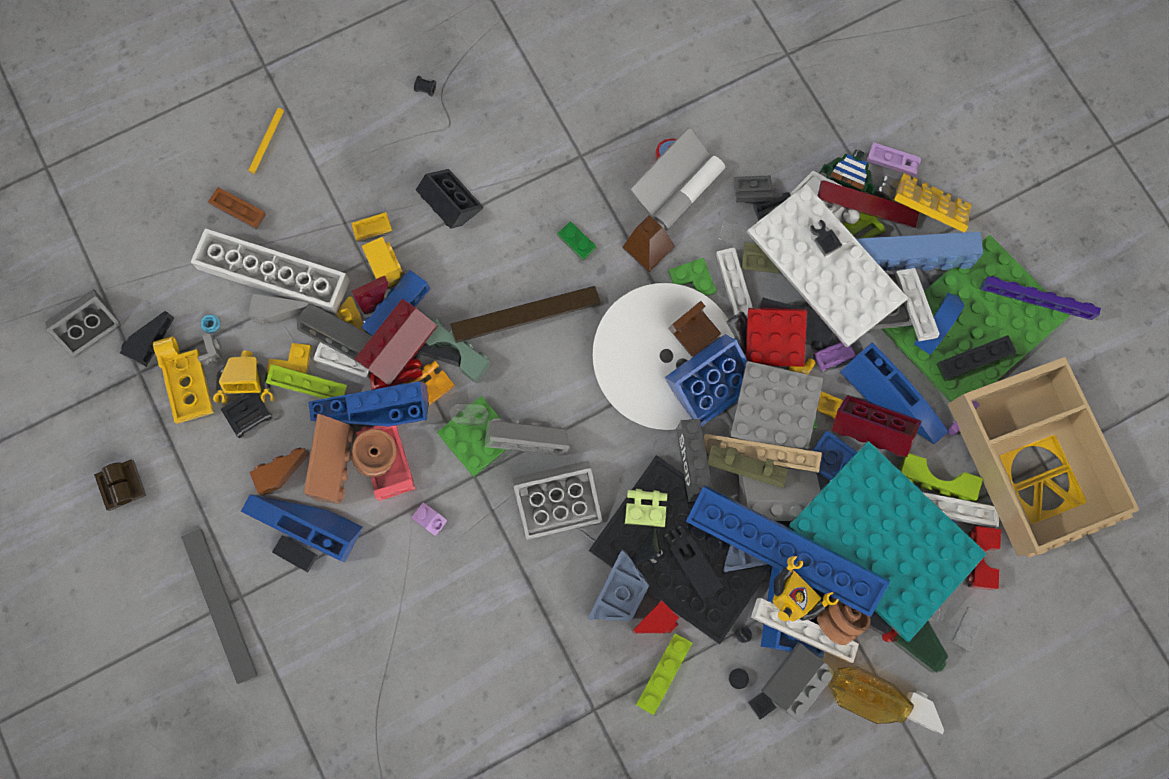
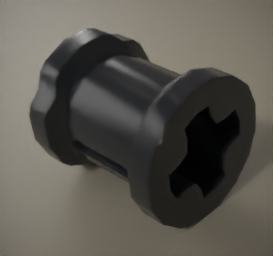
[414,75,437,97]

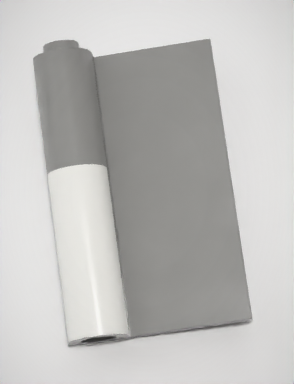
[629,128,725,230]

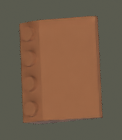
[304,414,355,504]

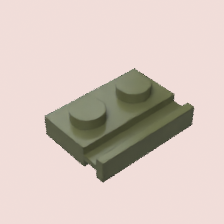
[741,242,779,274]

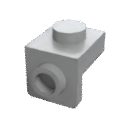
[197,333,222,366]

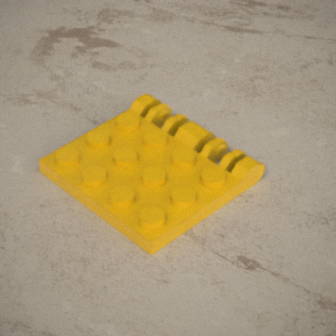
[894,173,972,233]

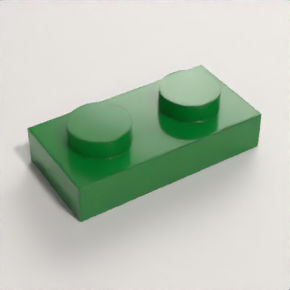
[557,221,596,261]

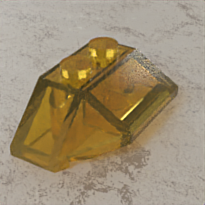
[829,666,914,724]

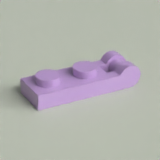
[867,142,921,177]

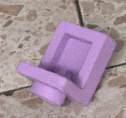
[411,503,447,536]

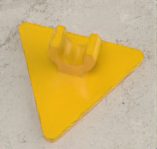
[334,296,365,332]

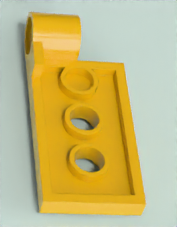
[153,336,214,424]

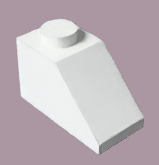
[899,690,944,734]

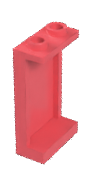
[356,425,416,501]

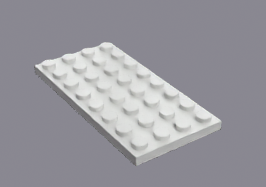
[747,184,908,347]

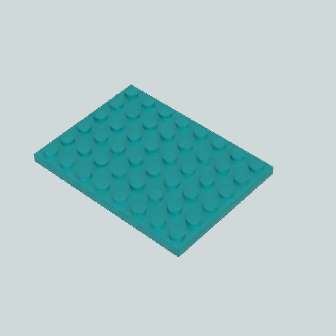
[788,441,987,642]

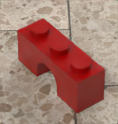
[966,526,1001,590]

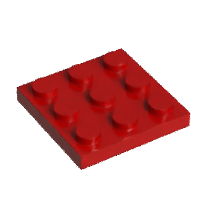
[746,308,807,367]

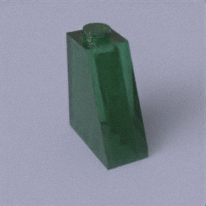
[892,621,948,673]

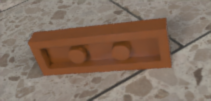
[208,187,266,230]

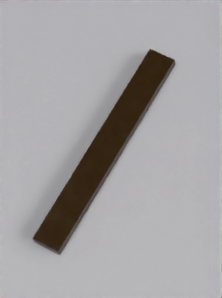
[450,286,601,343]

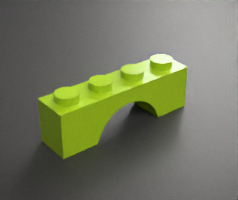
[898,453,983,502]

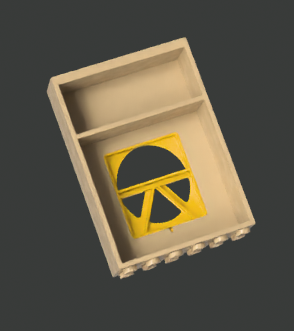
[948,357,1139,558]

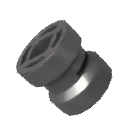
[873,176,898,200]

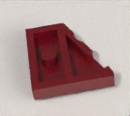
[351,275,388,315]

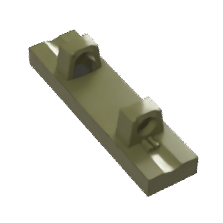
[708,445,788,488]

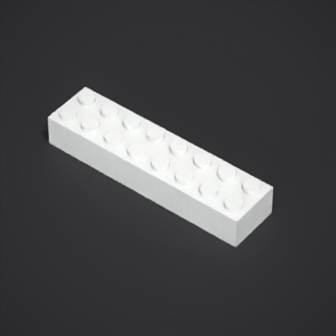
[191,229,350,315]

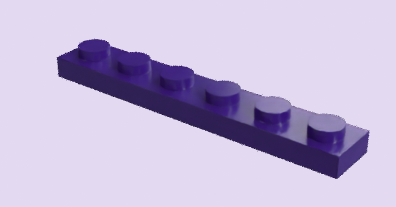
[980,276,1101,320]

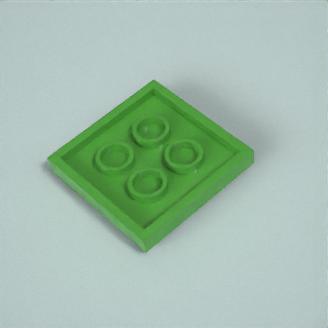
[437,396,507,477]

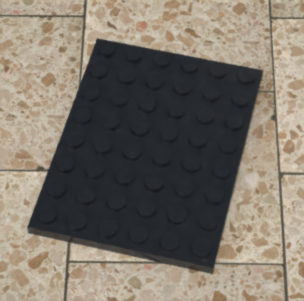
[589,455,772,645]

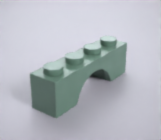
[425,317,490,383]

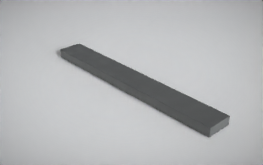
[181,528,258,684]

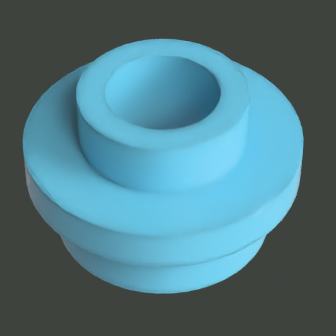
[201,315,220,333]

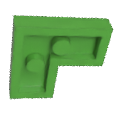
[668,258,717,296]

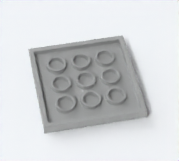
[730,361,823,450]

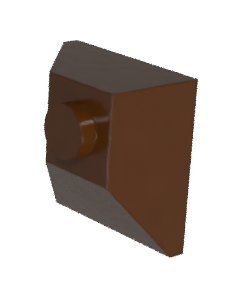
[622,215,675,272]

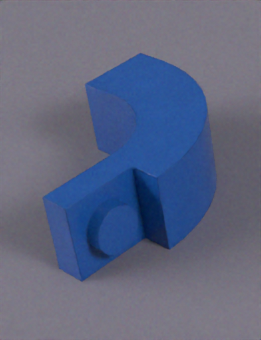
[914,292,965,355]

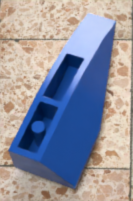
[840,342,949,444]
[308,381,429,427]
[240,494,363,563]

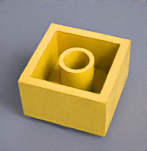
[362,237,404,288]

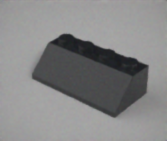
[758,297,833,350]

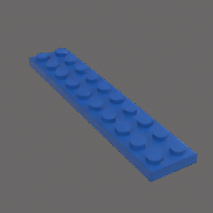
[686,485,890,617]

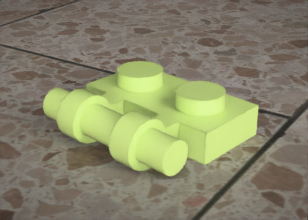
[625,489,667,527]

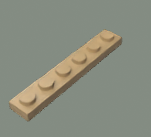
[704,434,822,473]

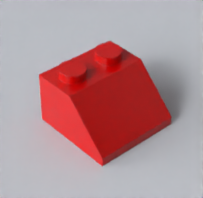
[632,601,679,634]

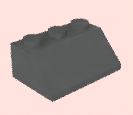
[45,289,121,357]
[761,642,836,722]

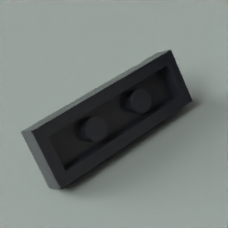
[412,344,461,367]

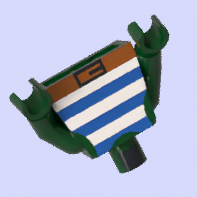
[819,150,876,195]

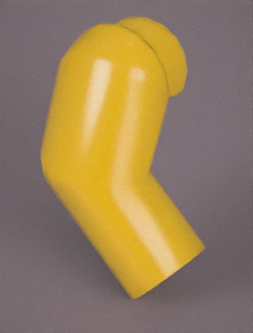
[788,358,816,375]

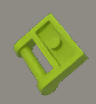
[842,212,886,239]

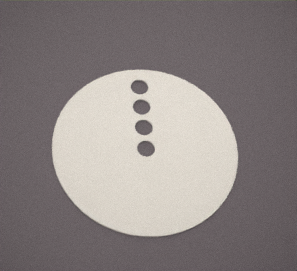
[592,283,735,430]

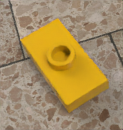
[351,212,392,242]
[817,391,844,419]

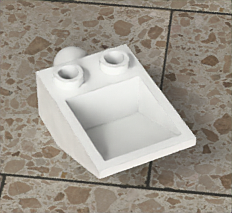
[790,171,859,224]

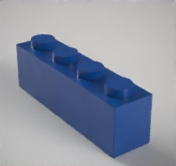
[361,270,431,336]

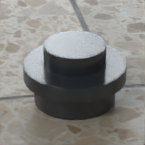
[729,668,749,689]

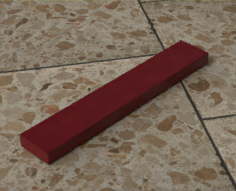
[817,180,919,228]

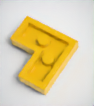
[267,343,312,374]

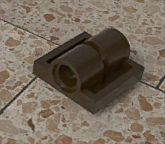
[94,459,146,511]

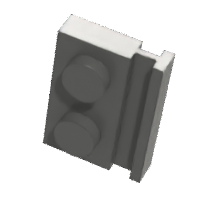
[733,175,774,203]

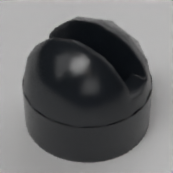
[736,627,752,643]

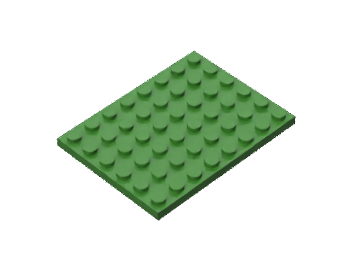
[881,235,1070,402]

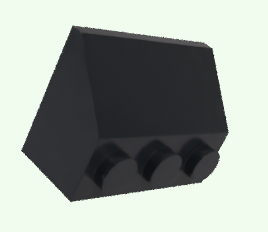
[416,169,484,229]

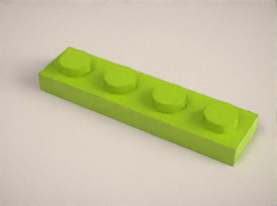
[266,364,347,399]
[636,633,692,715]

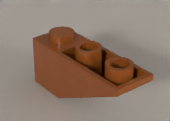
[249,447,310,496]

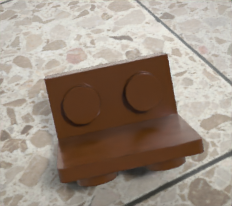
[668,301,721,357]

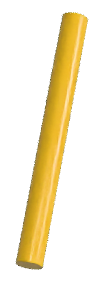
[248,108,284,174]

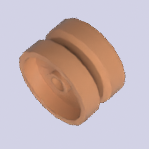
[352,429,396,478]
[817,598,870,645]

